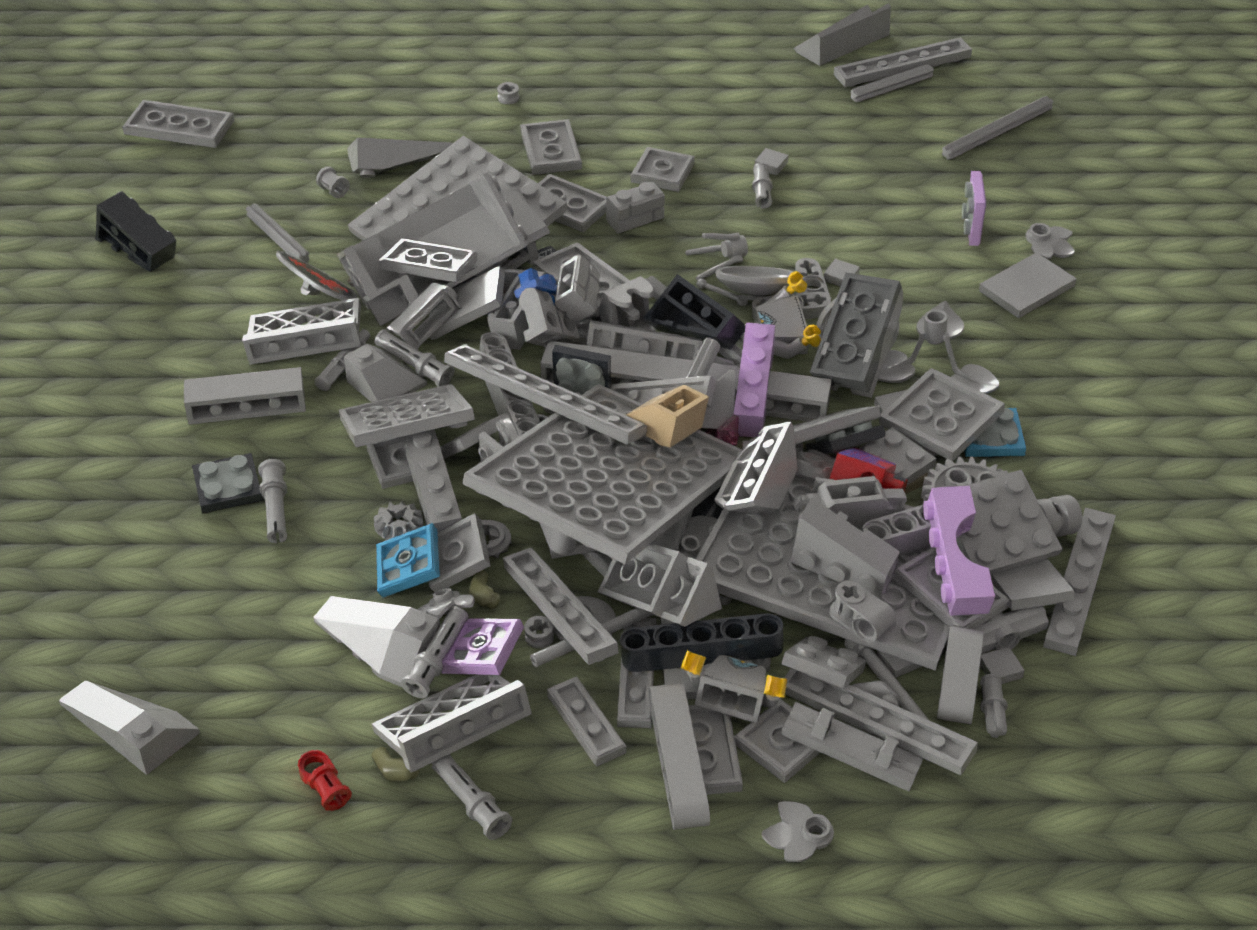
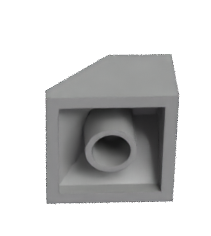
[344,344,427,402]

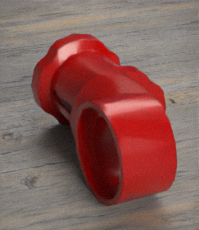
[298,750,352,811]

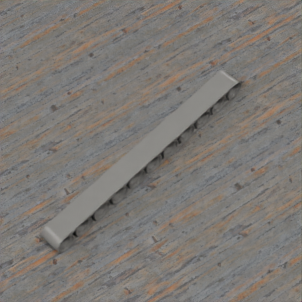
[479,332,577,554]

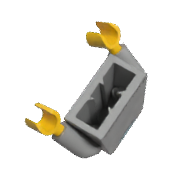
[742,271,821,359]
[681,650,788,723]

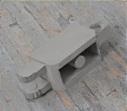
[793,476,907,528]

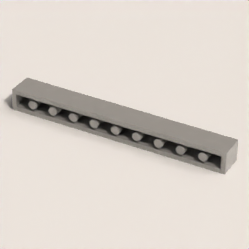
[541,341,832,421]

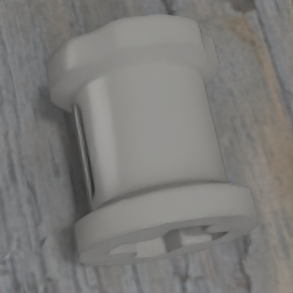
[316,166,350,198]

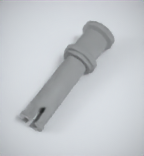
[374,329,455,387]
[258,459,287,543]
[401,606,469,698]
[431,754,512,840]

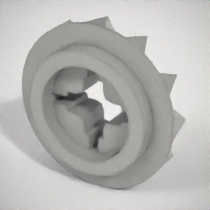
[374,500,424,540]
[481,520,511,559]

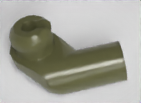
[469,570,500,609]
[371,747,420,781]

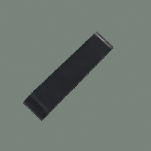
[620,614,784,672]

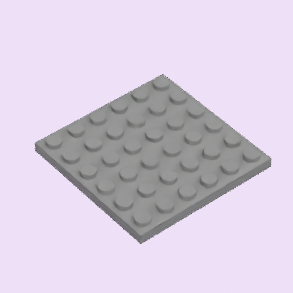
[348,136,569,289]

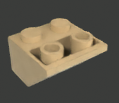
[626,385,709,448]

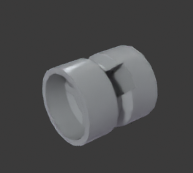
[1038,495,1082,537]

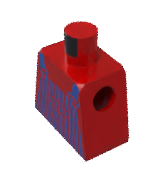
[829,447,908,491]

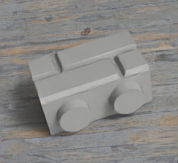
[606,182,665,233]
[555,255,600,322]

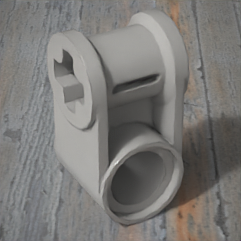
[829,581,896,643]

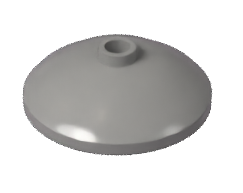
[716,266,794,300]

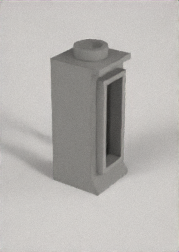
[387,282,462,350]

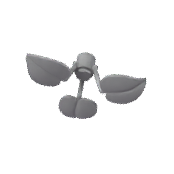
[878,301,999,394]

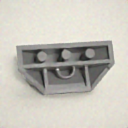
[715,422,798,514]

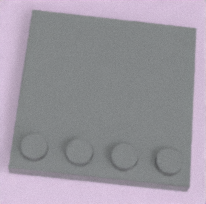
[339,384,475,447]

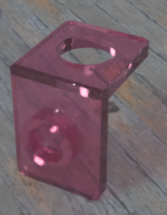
[705,414,739,446]

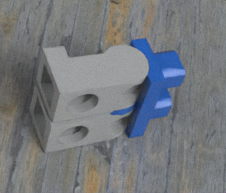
[514,268,580,347]

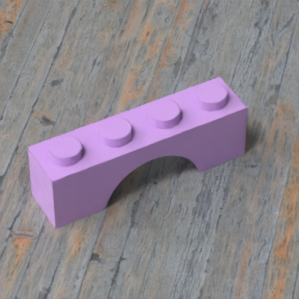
[733,323,775,437]
[923,486,995,616]

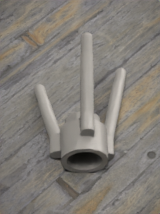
[685,233,748,280]

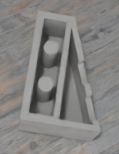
[488,269,544,350]
[791,493,900,598]

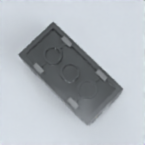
[810,272,903,398]

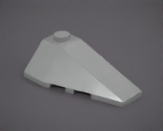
[348,138,453,178]
[59,680,200,775]

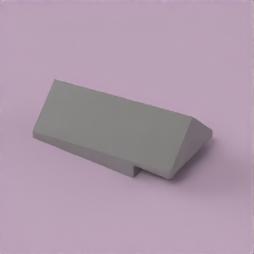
[794,3,891,66]
[598,543,722,627]

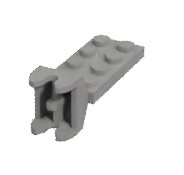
[533,242,656,346]

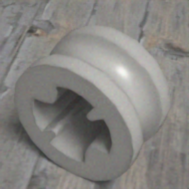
[497,82,519,104]
[524,616,554,648]

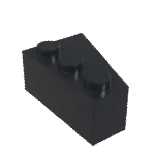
[95,191,176,272]
[643,274,746,350]

